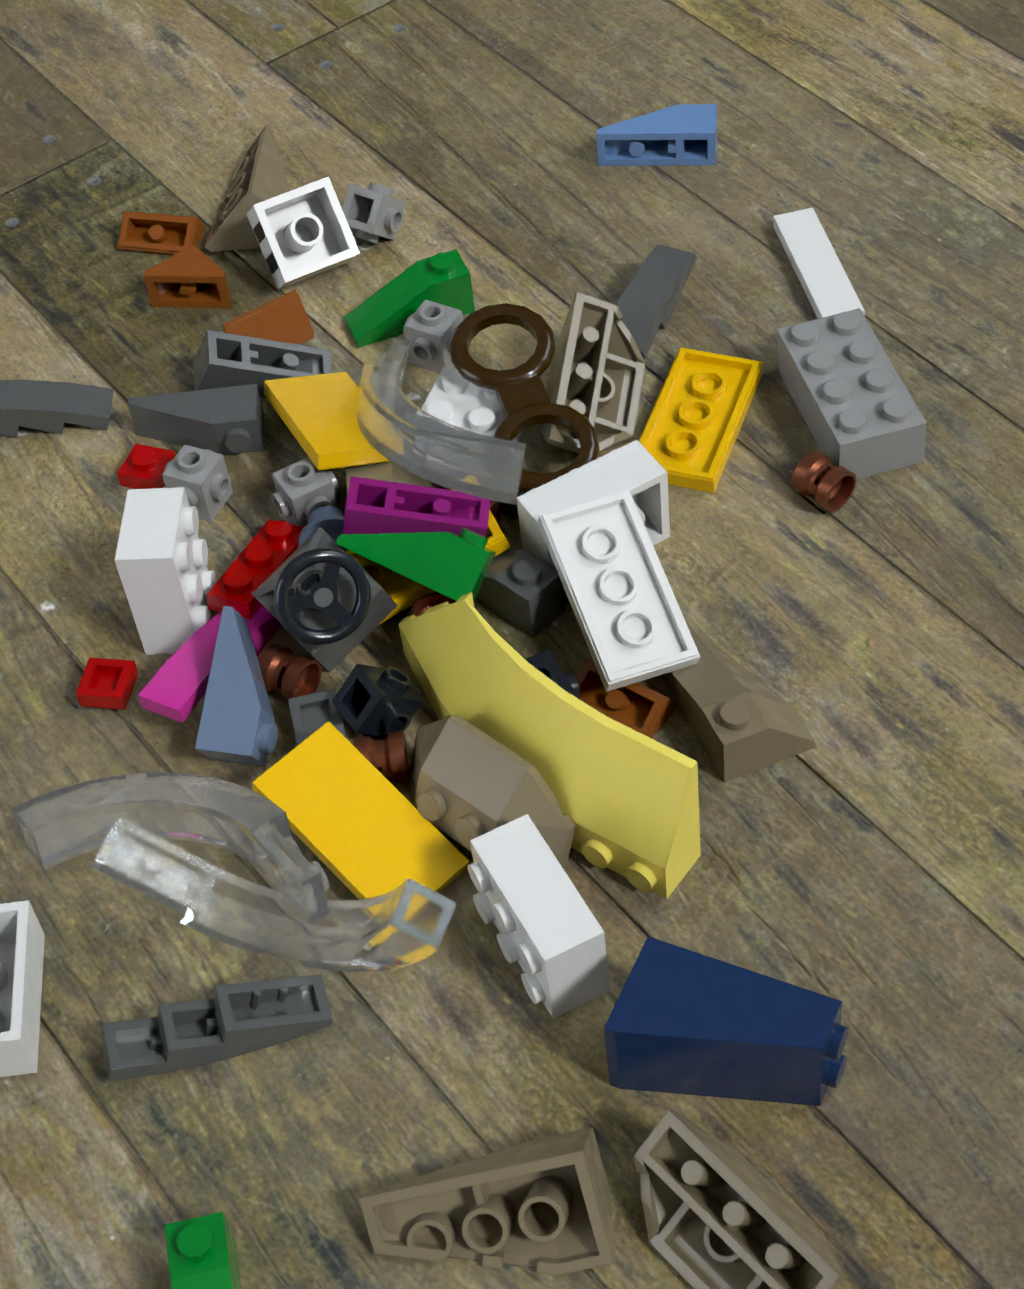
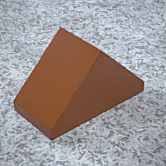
[144,245,232,308]

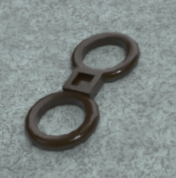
[450,303,600,492]

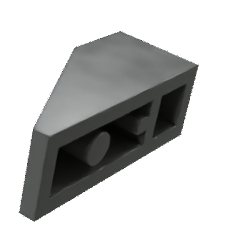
[193,330,332,398]
[128,384,264,455]
[475,548,565,639]

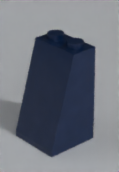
[604,936,849,1106]

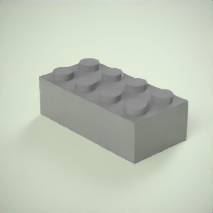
[776,308,927,479]

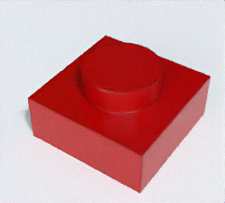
[117,444,176,489]
[76,657,139,710]

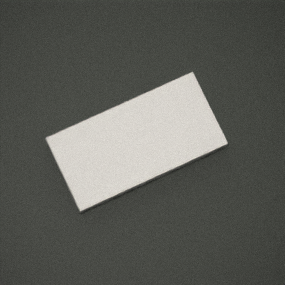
[538,489,700,692]

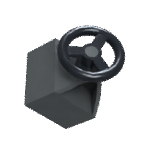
[252,527,398,672]

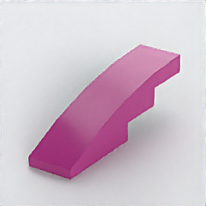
[138,605,281,723]

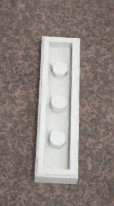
[773,207,865,319]

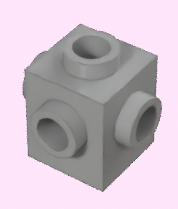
[342,182,406,243]
[403,300,463,373]
[162,444,233,523]
[271,457,340,527]

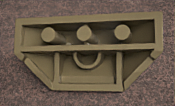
[539,292,646,453]
[409,714,576,868]
[634,1110,845,1289]

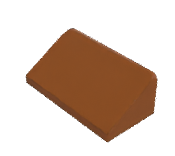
[117,211,205,255]
[222,289,314,345]
[575,658,677,739]

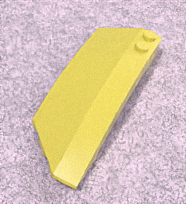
[399,592,701,899]

